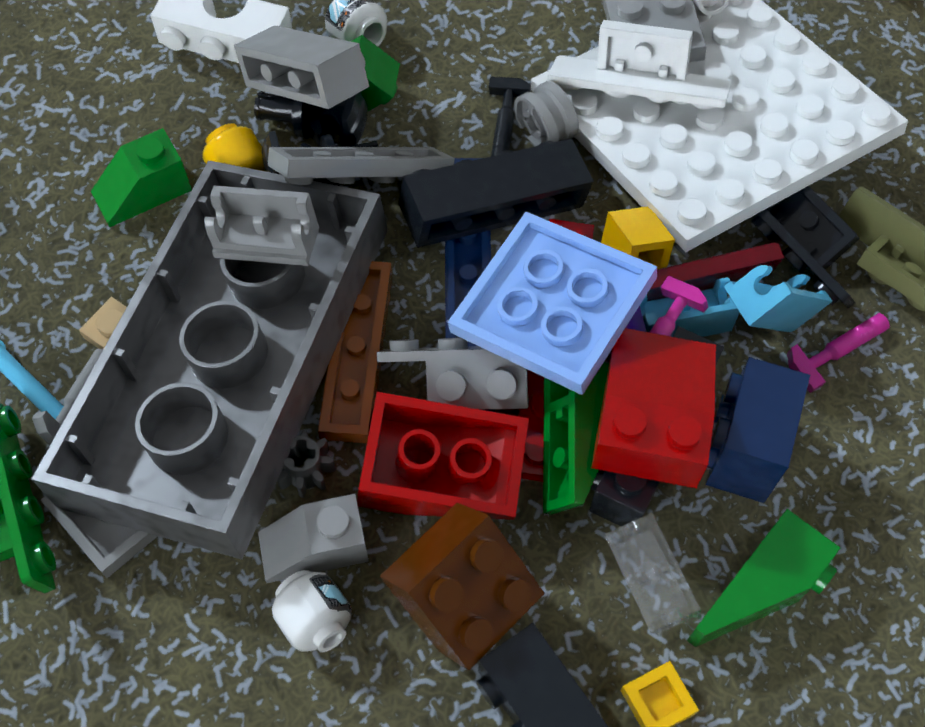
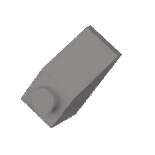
[258,494,369,583]

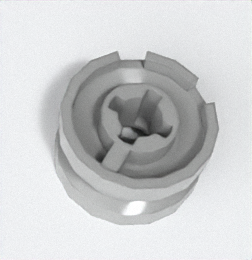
[514,81,579,147]

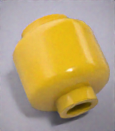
[202,123,265,171]

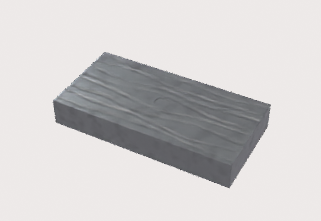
[32,160,388,560]

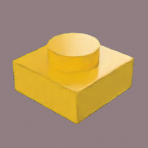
[620,661,699,727]

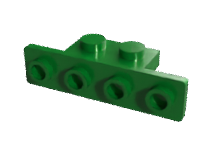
[0,403,56,594]

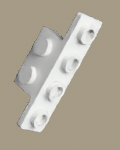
[548,20,732,109]

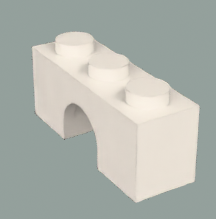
[150,0,292,63]

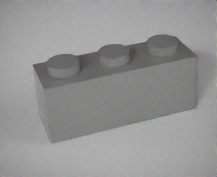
[234,25,369,109]

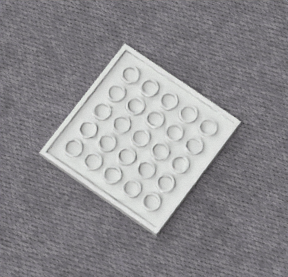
[531,0,908,253]

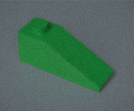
[543,362,609,515]
[687,509,841,647]

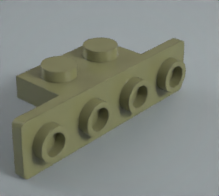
[839,186,925,312]

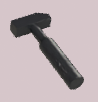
[489,76,531,156]

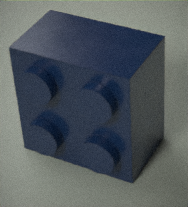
[706,357,810,503]

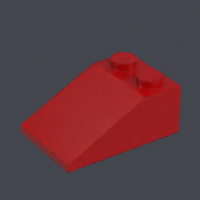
[591,328,716,488]
[357,392,529,520]

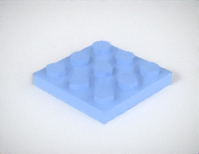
[448,212,657,395]

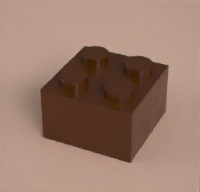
[380,503,545,671]

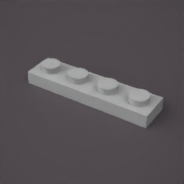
[268,147,455,185]

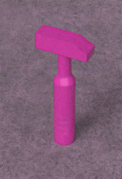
[649,276,708,336]
[787,313,890,393]

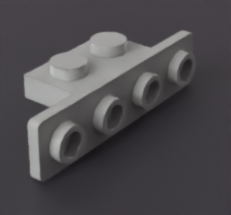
[377,338,529,410]

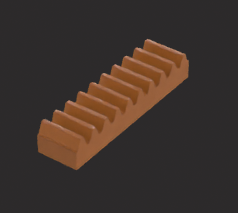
[318,261,392,444]

